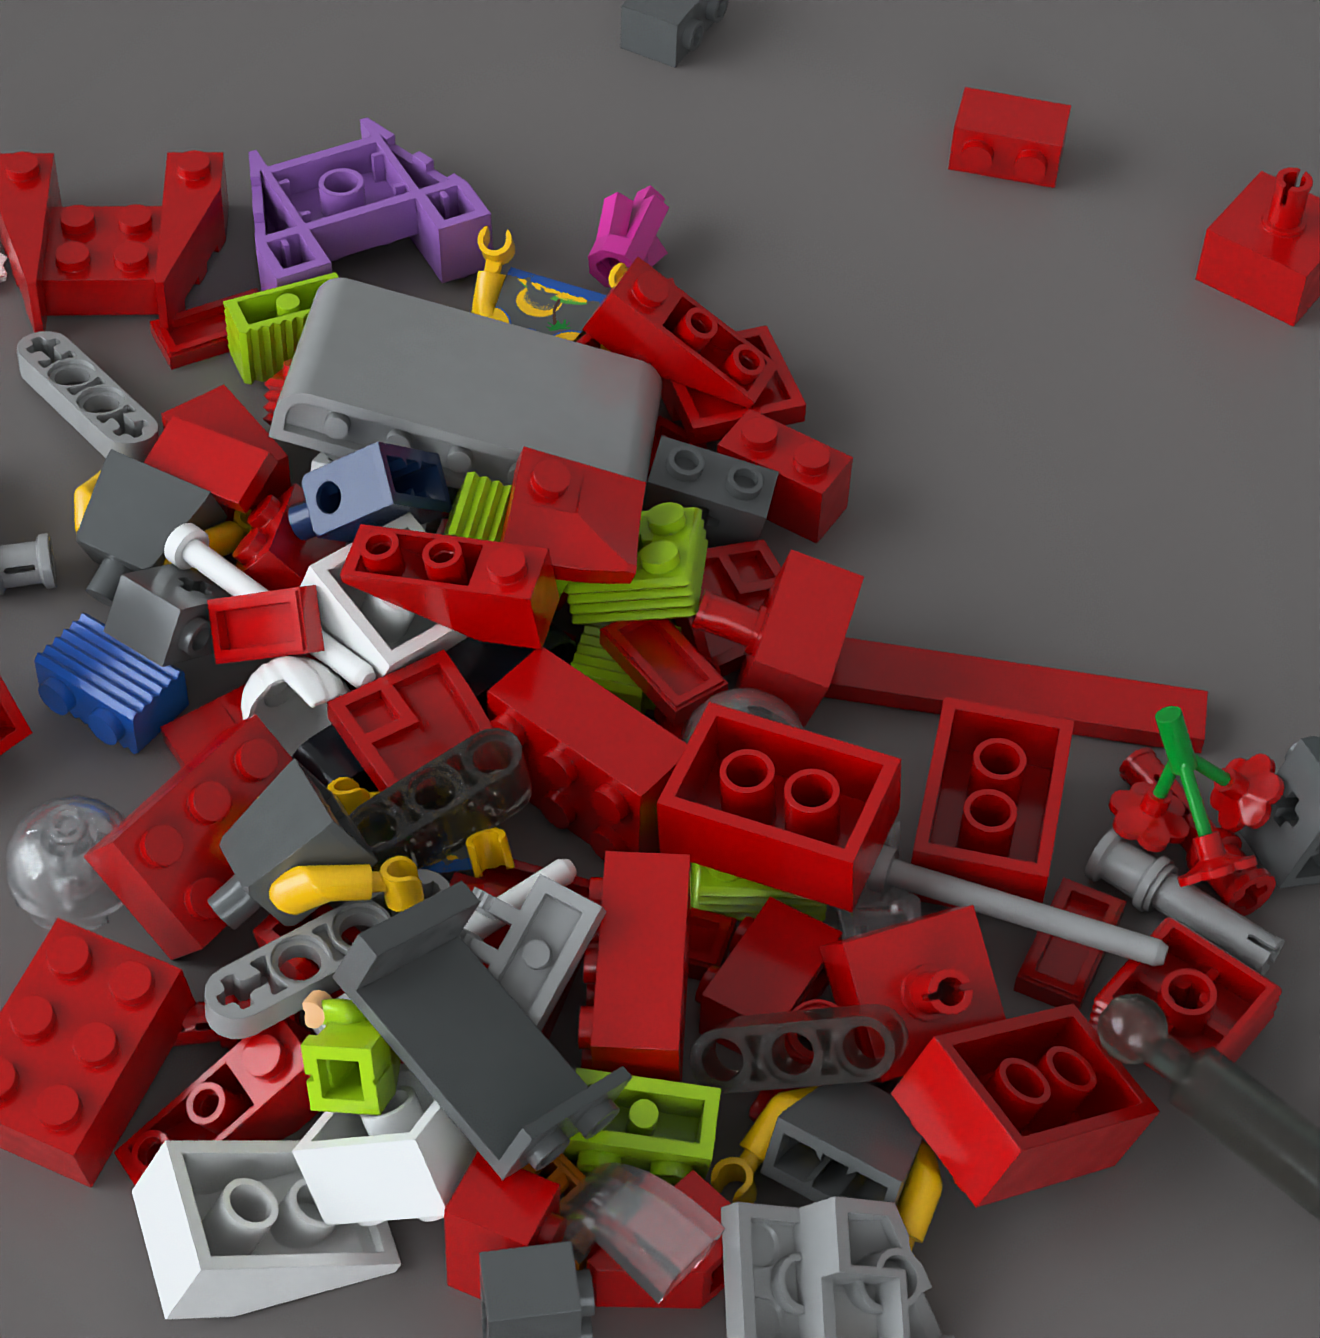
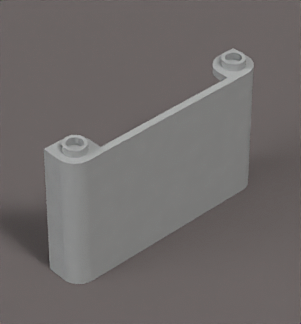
[268,278,662,508]

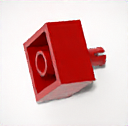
[1195,167,1320,327]
[691,549,864,730]
[819,905,1006,1082]

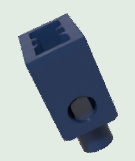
[288,442,452,543]

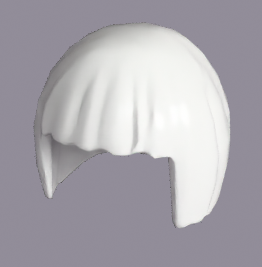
[241,655,350,757]

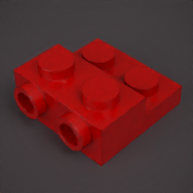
[661,325,807,445]

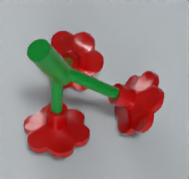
[1108,706,1284,887]

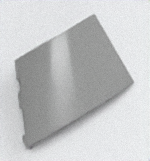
[721,1196,955,1338]

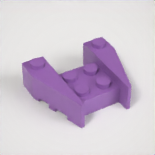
[248,117,493,291]

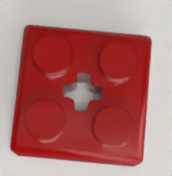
[1088,917,1282,1100]

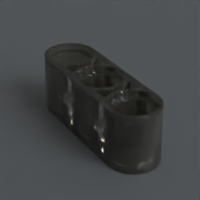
[349,728,532,871]
[689,1004,908,1094]

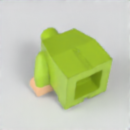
[301,990,401,1115]

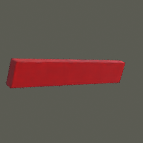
[824,637,1208,754]

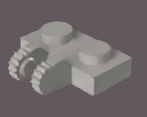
[459,874,607,1031]

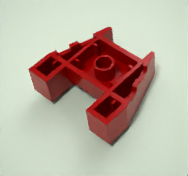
[0,150,229,334]

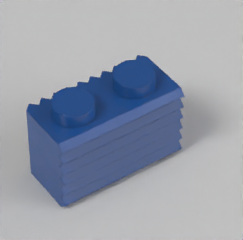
[34,613,189,754]

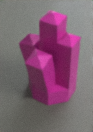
[588,185,669,288]

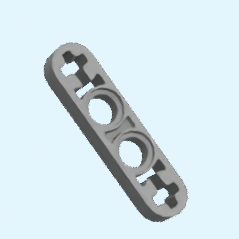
[17,331,159,463]
[204,869,450,1039]

